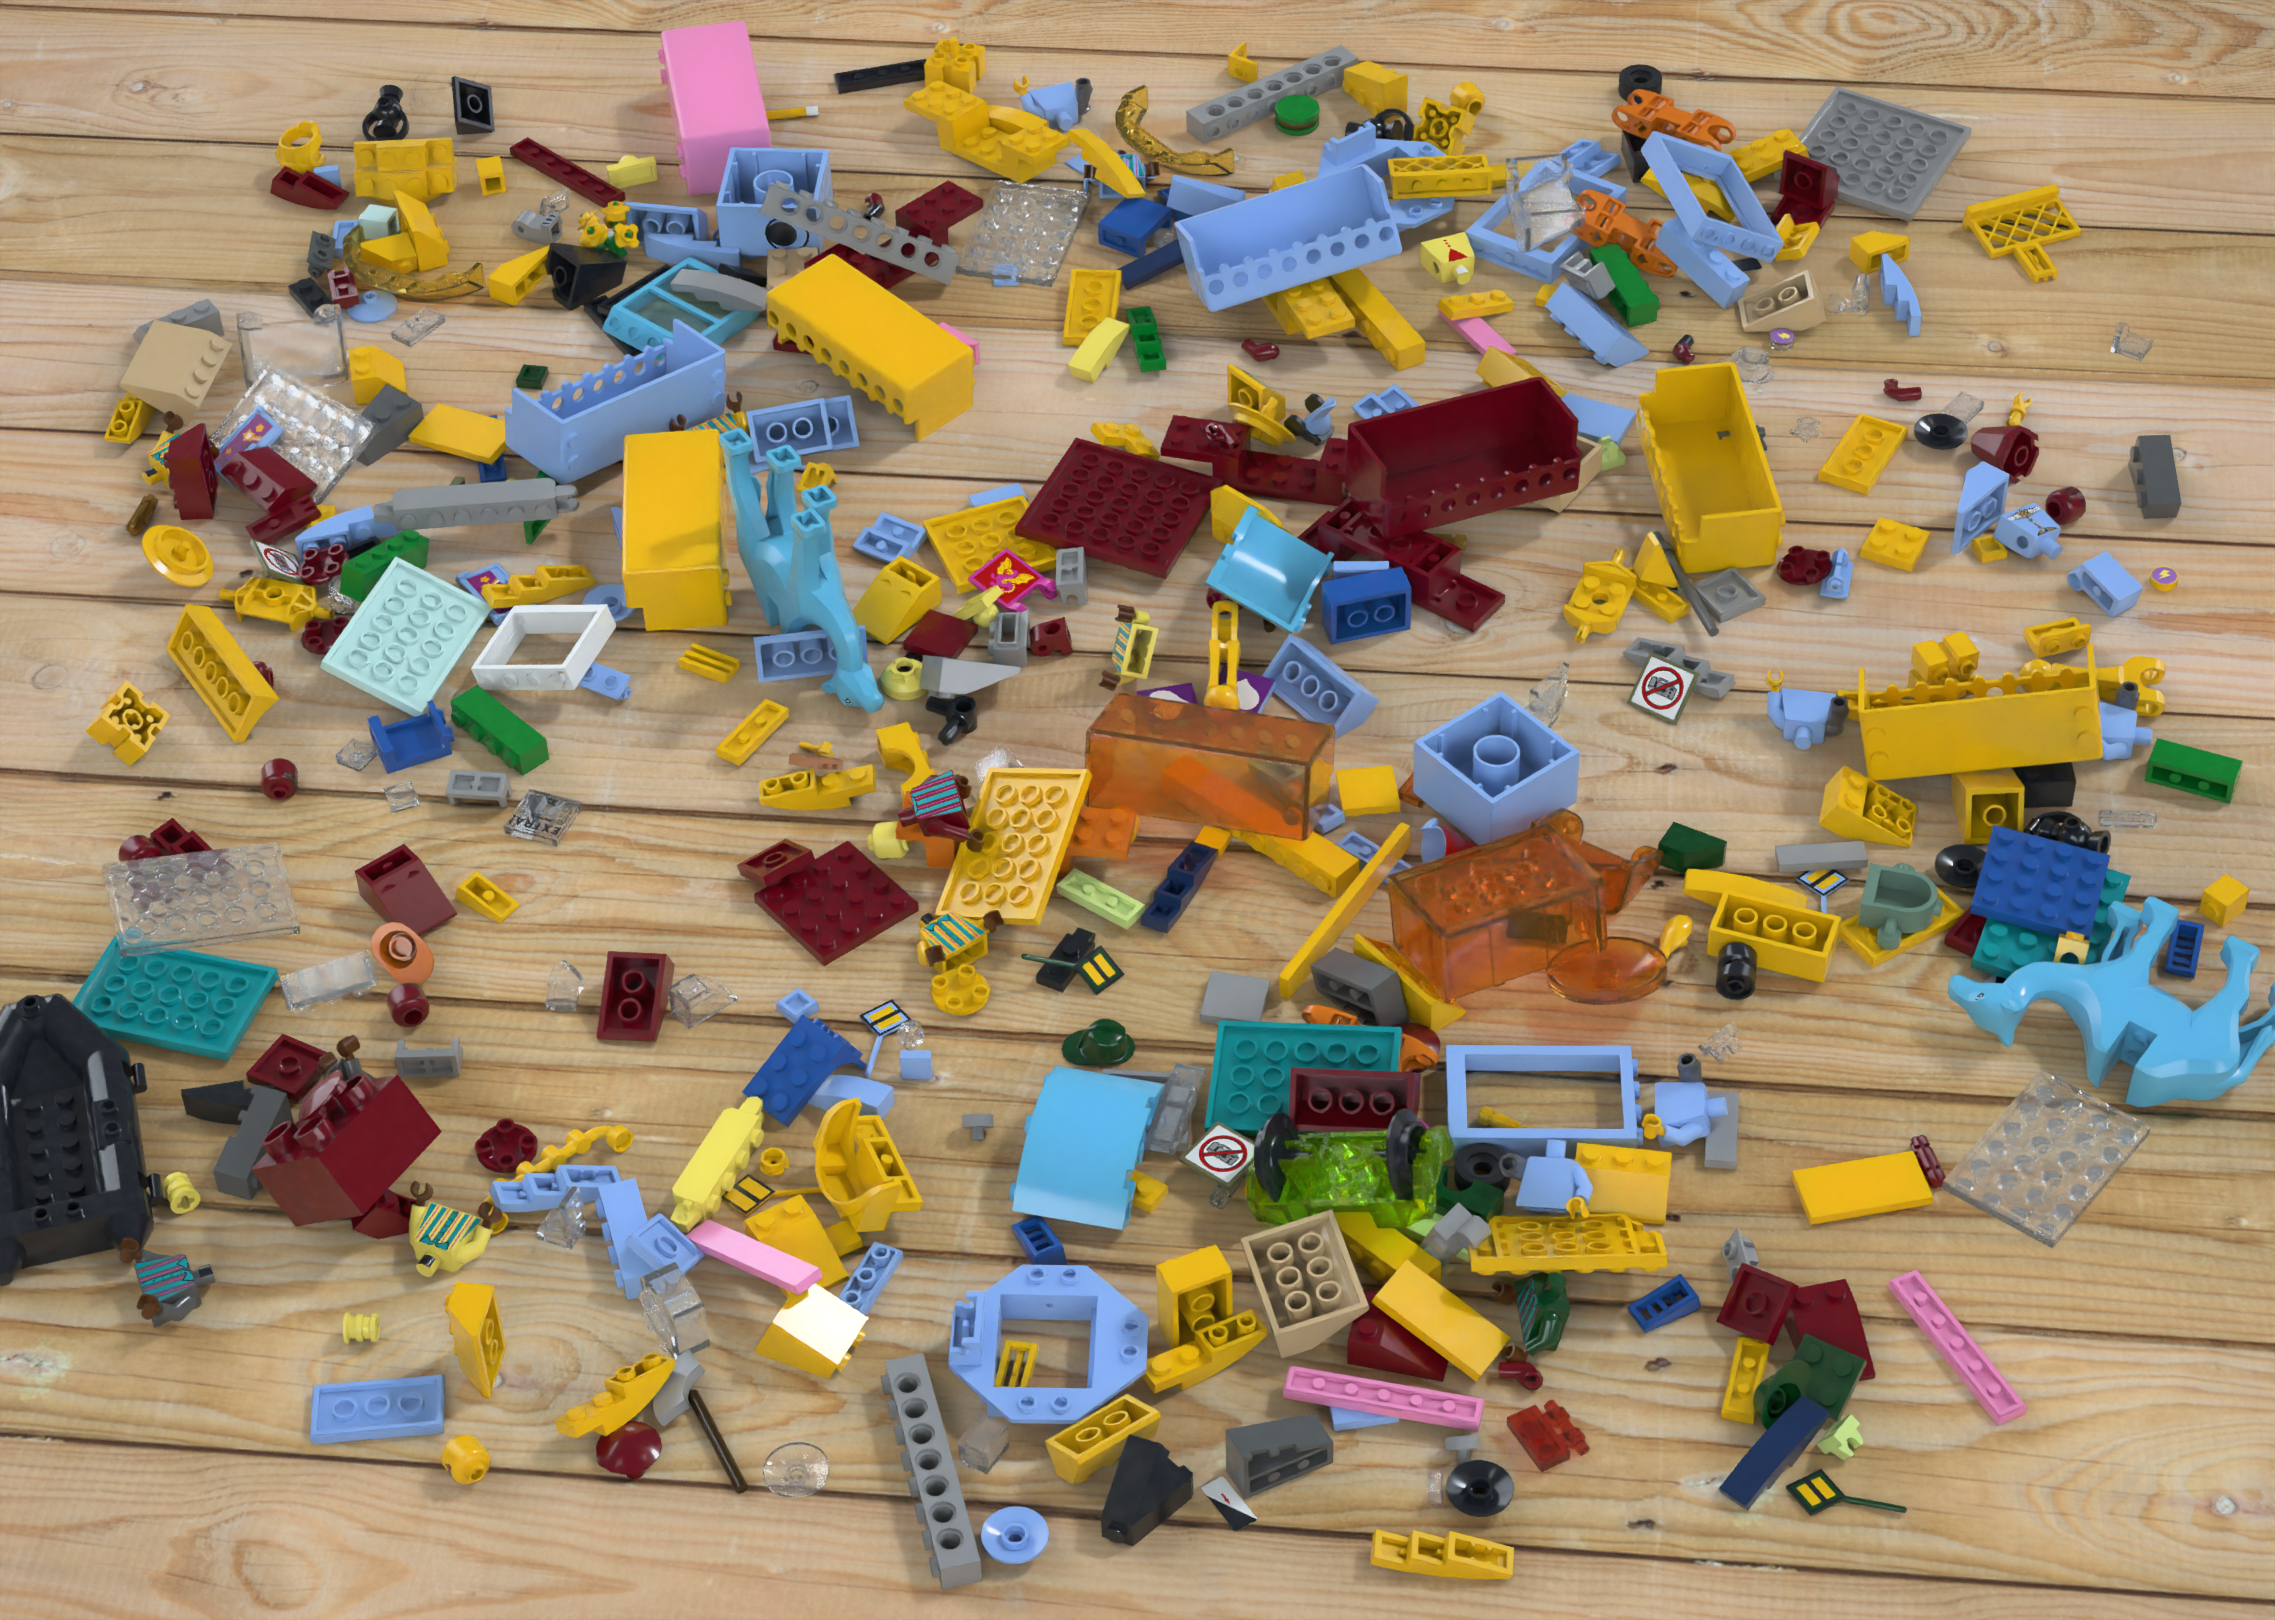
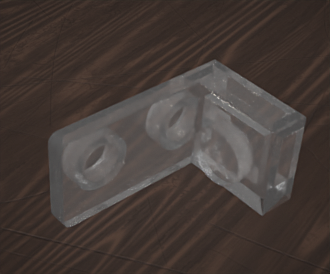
[536,1186,587,1250]

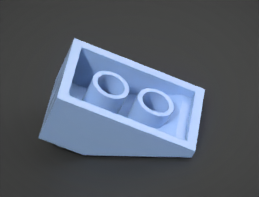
[1951,461,2010,555]

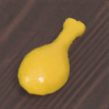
[1646,914,1693,978]

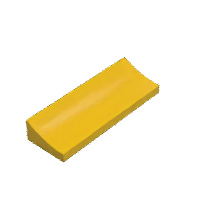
[165,604,280,743]

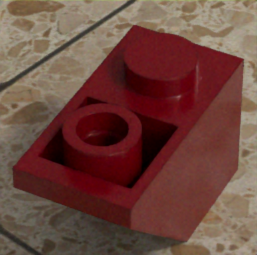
[351,1189,416,1240]

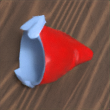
[1420,817,1480,879]

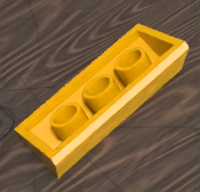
[1354,933,1466,1032]

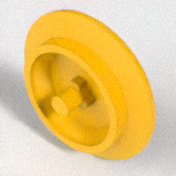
[1228,397,1297,447]
[142,525,214,587]

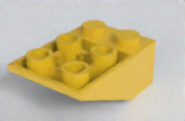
[852,555,942,645]
[1818,765,1918,848]

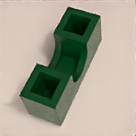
[1411,1160,1504,1223]

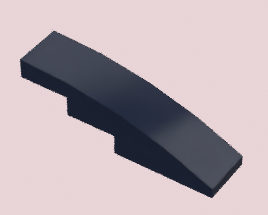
[1140,841,1218,933]
[1719,1395,1831,1511]

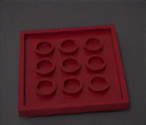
[754,841,919,966]

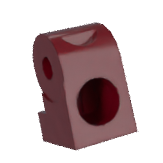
[1029,617,1073,657]

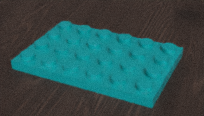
[1970,869,2131,979]
[72,936,279,1061]
[1204,1020,1403,1142]

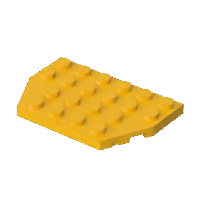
[1467,1213,1668,1275]

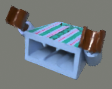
[1084,150,1160,199]

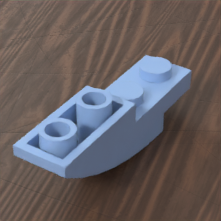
[295,505,403,562]

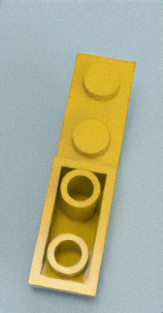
[104,392,156,444]
[759,764,876,811]
[1141,1309,1268,1394]
[555,1352,676,1438]

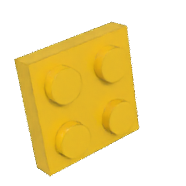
[1860,517,1931,572]

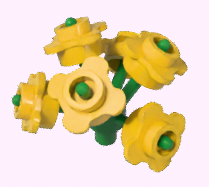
[577,201,639,258]

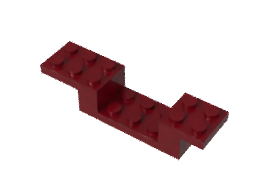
[804,180,983,290]
[1160,415,1348,506]
[1297,496,1505,632]

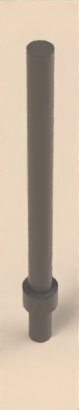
[1653,531,1719,637]

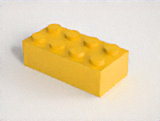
[1706,889,1841,983]

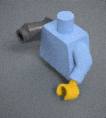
[1013,75,1093,131]
[1765,670,1850,750]
[2100,681,2153,761]
[1641,1053,1728,1148]
[1499,1139,1593,1219]

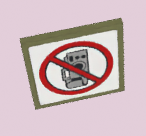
[249,538,311,586]
[1627,652,1700,725]
[1179,1121,1255,1190]

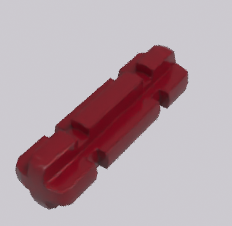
[1910,1135,1947,1189]

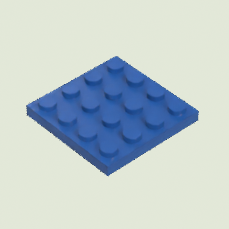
[1969,825,2110,941]

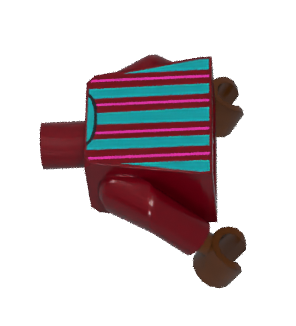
[898,770,984,852]

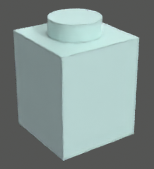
[359,204,400,240]

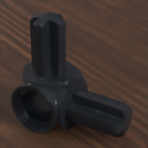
[925,696,978,746]

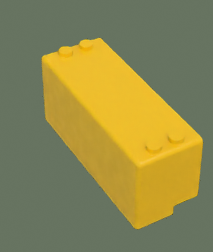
[766,254,975,441]
[1636,362,1786,574]
[622,429,732,631]
[1858,643,2103,781]

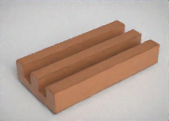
[789,753,843,770]

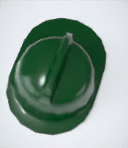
[1062,1019,1135,1065]
[1753,1359,1812,1430]

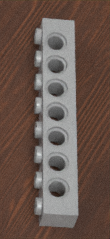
[1186,45,1358,144]
[760,180,960,285]
[881,1353,982,1590]

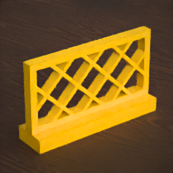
[1387,154,1492,199]
[1962,184,2081,259]

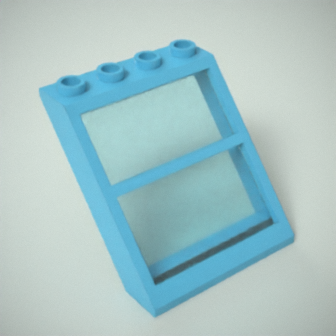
[602,256,761,361]

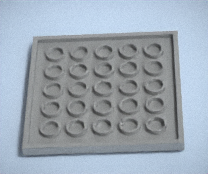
[1774,87,1972,222]

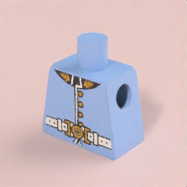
[1993,503,2063,560]

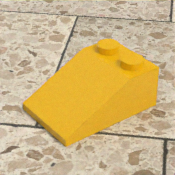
[744,1194,849,1299]

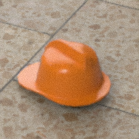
[371,922,434,985]

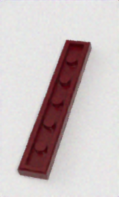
[510,137,626,208]

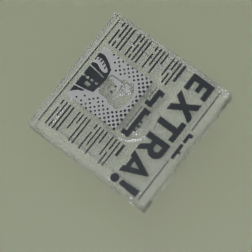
[504,789,582,847]

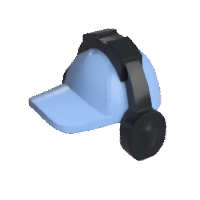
[1284,394,1337,446]

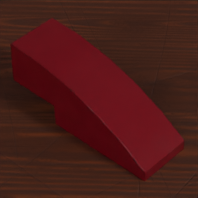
[270,166,350,210]
[150,818,232,886]

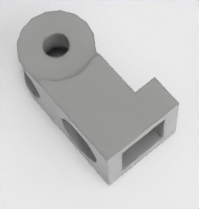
[511,210,562,246]

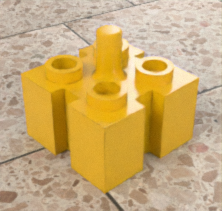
[924,37,986,94]
[1411,97,1476,156]
[1907,631,1980,698]
[85,680,171,766]

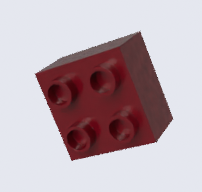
[251,1072,442,1226]

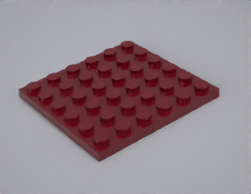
[1015,438,1224,579]

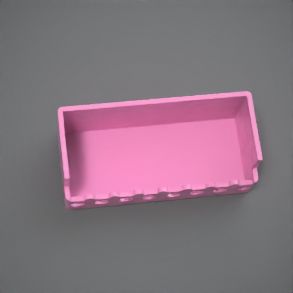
[658,21,771,196]

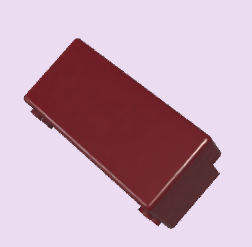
[1345,377,1582,539]

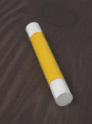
[766,106,819,120]

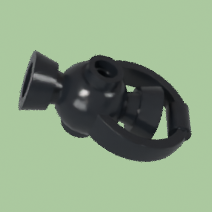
[362,85,409,141]
[1345,109,1414,141]
[2023,811,2111,854]

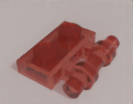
[1507,1400,1590,1472]

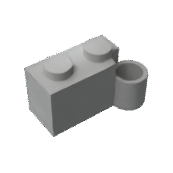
[1419,1202,1491,1269]

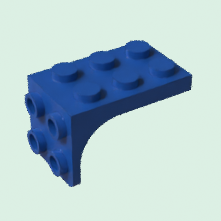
[742,1015,867,1127]

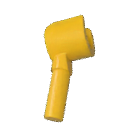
[799,741,834,757]

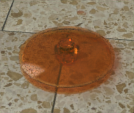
[1546,936,1668,1005]

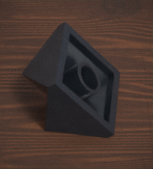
[451,76,495,135]

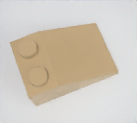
[1738,270,1826,332]

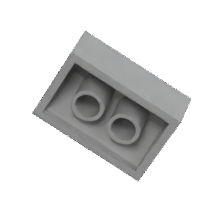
[133,299,224,345]

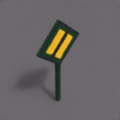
[1021,945,1125,995]
[1786,1469,1907,1516]

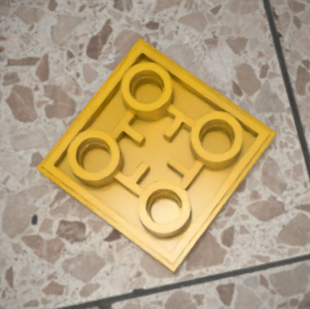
[1335,765,1400,817]

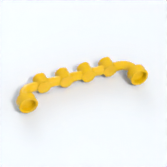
[482,1125,634,1235]

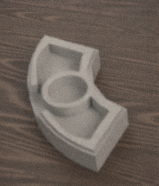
[653,1348,705,1427]

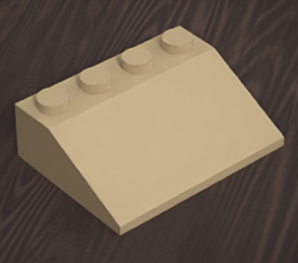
[118,320,232,426]
[1241,1209,1370,1359]

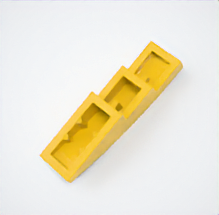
[987,105,1049,135]
[1068,128,1146,199]
[1640,168,1736,222]
[481,565,596,609]
[1682,869,1808,908]
[1370,1529,1514,1579]

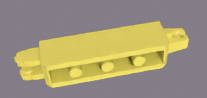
[670,1096,765,1233]

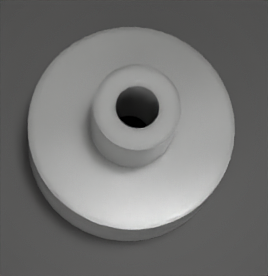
[962,1114,993,1141]
[1445,1435,1479,1464]

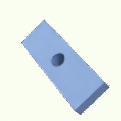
[838,1241,903,1316]

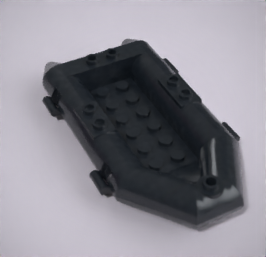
[0,993,164,1286]

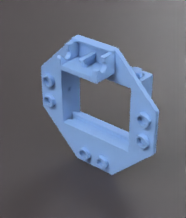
[1317,121,1455,233]
[948,1265,1149,1424]

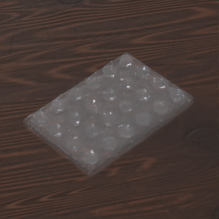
[955,180,1091,287]
[209,363,380,505]
[102,842,300,958]
[1942,1070,2151,1249]

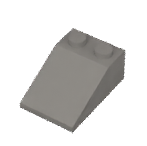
[919,655,1021,699]

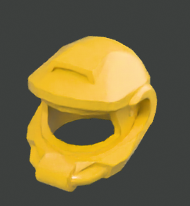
[276,120,326,175]

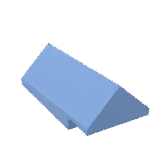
[1166,175,1246,216]
[746,395,860,464]

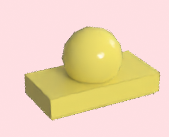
[606,155,658,189]
[953,585,1003,628]

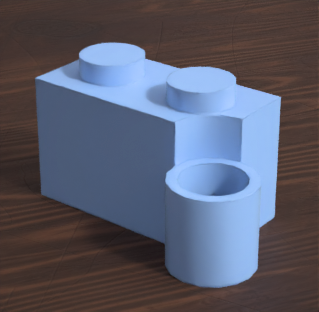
[2067,551,2143,618]

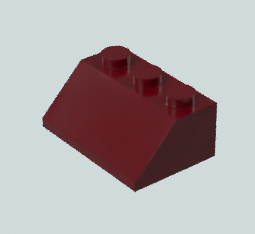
[164,423,219,520]
[220,446,318,514]

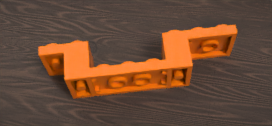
[895,791,1136,879]

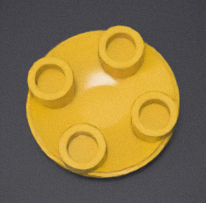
[930,964,990,1015]

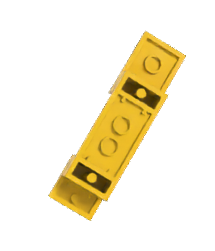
[903,80,1070,184]
[1261,277,1355,339]

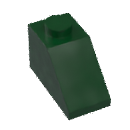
[1657,822,1727,874]

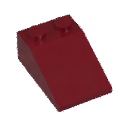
[596,951,675,1042]
[1784,1279,1876,1381]
[1347,1290,1449,1382]

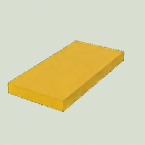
[1062,269,1122,346]
[408,403,507,465]
[1818,413,1909,495]
[1839,886,1965,968]
[1791,1151,1933,1225]
[1371,1259,1511,1382]

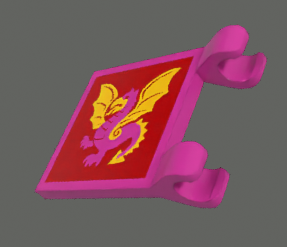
[968,548,1058,613]

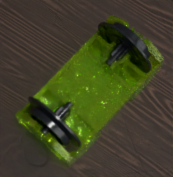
[1247,1109,1455,1228]

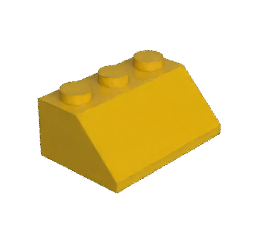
[393,190,451,272]
[1475,345,1568,398]
[1575,1143,1672,1225]
[444,1282,506,1398]
[1045,1394,1161,1484]

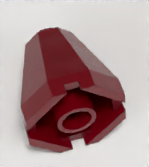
[1971,425,2039,484]

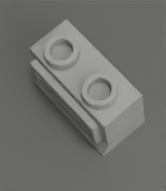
[1559,251,1616,300]
[988,610,1030,667]

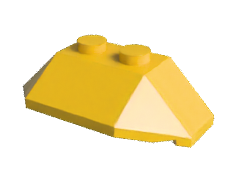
[1210,485,1294,545]

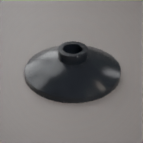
[1914,413,1968,450]
[1935,844,1986,888]
[1446,1460,1514,1517]

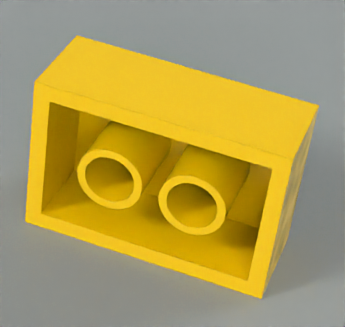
[1156,1244,1233,1350]

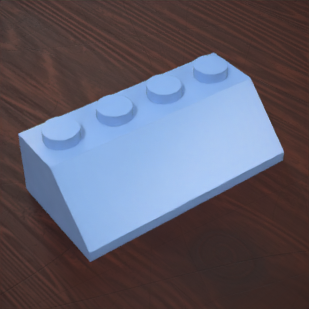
[1545,281,1650,367]
[754,625,869,683]
[1262,634,1379,740]

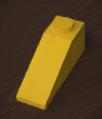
[487,245,550,306]

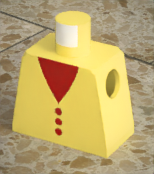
[1420,232,1475,285]

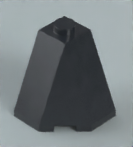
[545,243,627,310]
[1101,1434,1194,1546]

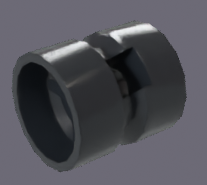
[1716,943,1757,1000]

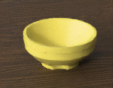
[881,657,928,700]

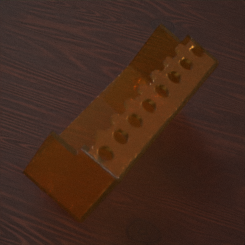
[1084,692,1336,841]

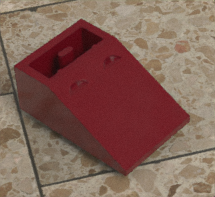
[355,844,457,936]

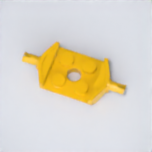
[1563,549,1637,644]
[219,577,334,632]

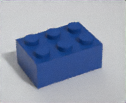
[1322,567,1411,645]

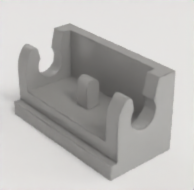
[1056,547,1088,606]
[446,769,512,808]
[395,1038,463,1078]

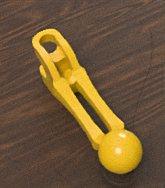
[1203,600,1242,721]
[2019,656,2165,717]

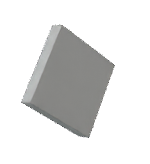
[1692,567,1766,623]
[1200,971,1270,1024]

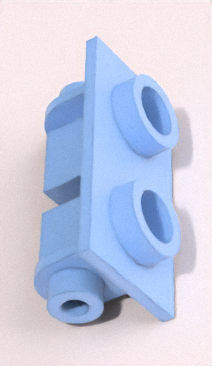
[1820,548,1854,599]
[578,662,632,700]

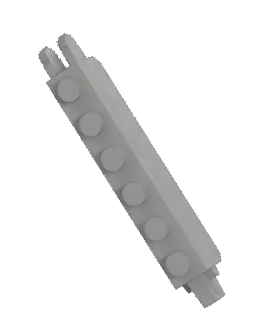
[374,478,579,531]

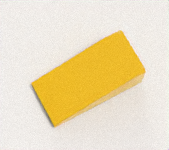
[455,871,520,924]

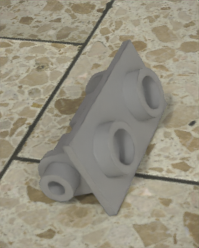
[1722,1228,1761,1284]

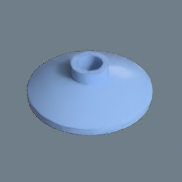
[347,290,398,323]
[582,584,636,622]
[981,1506,1049,1564]

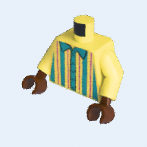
[1099,604,1159,691]
[409,1181,502,1277]

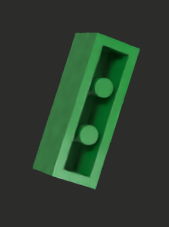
[2145,738,2243,804]

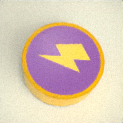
[2150,566,2179,591]

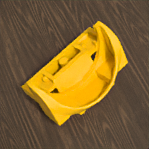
[353,137,458,206]
[813,1098,923,1232]

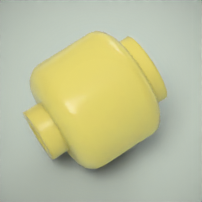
[868,821,912,860]

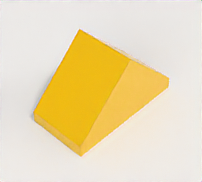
[1632,532,1679,588]

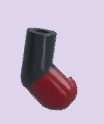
[863,193,885,220]
[1673,334,1695,365]

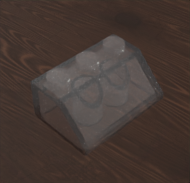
[276,950,377,1015]

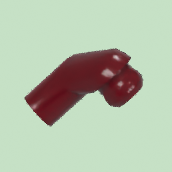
[1205,423,1242,452]

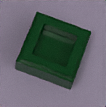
[516,364,549,390]

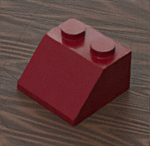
[1779,150,1840,210]

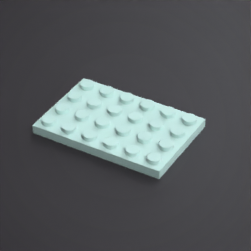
[320,557,492,717]

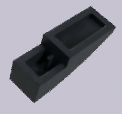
[181,1080,275,1125]

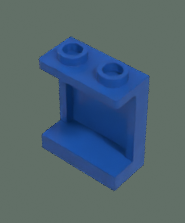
[1098,198,1172,258]
[367,700,455,774]

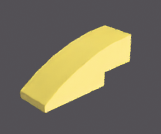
[1068,317,1131,383]

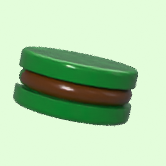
[1275,95,1320,136]

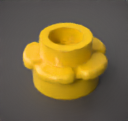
[759,1148,790,1176]

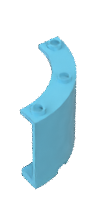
[1204,504,1334,634]
[1009,1066,1165,1230]

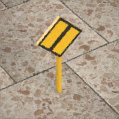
[722,1174,822,1216]

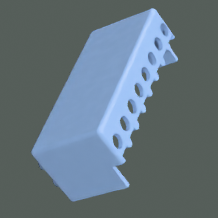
[1174,164,1402,312]
[505,319,726,485]

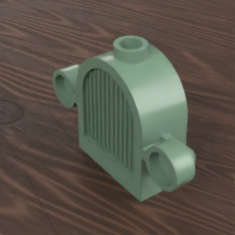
[1858,863,1943,950]

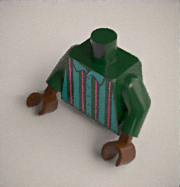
[1492,1272,1570,1362]

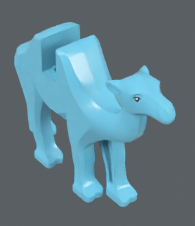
[719,428,884,714]
[1948,896,2275,1107]

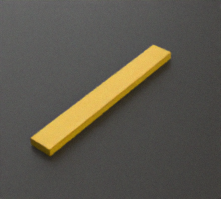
[1279,822,1411,1000]

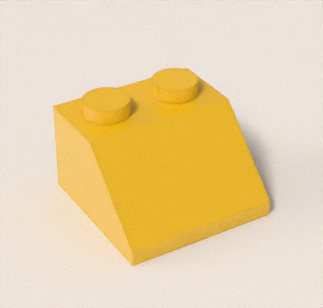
[348,346,407,405]

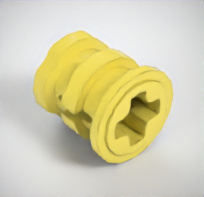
[162,1172,200,1214]
[343,1312,380,1344]

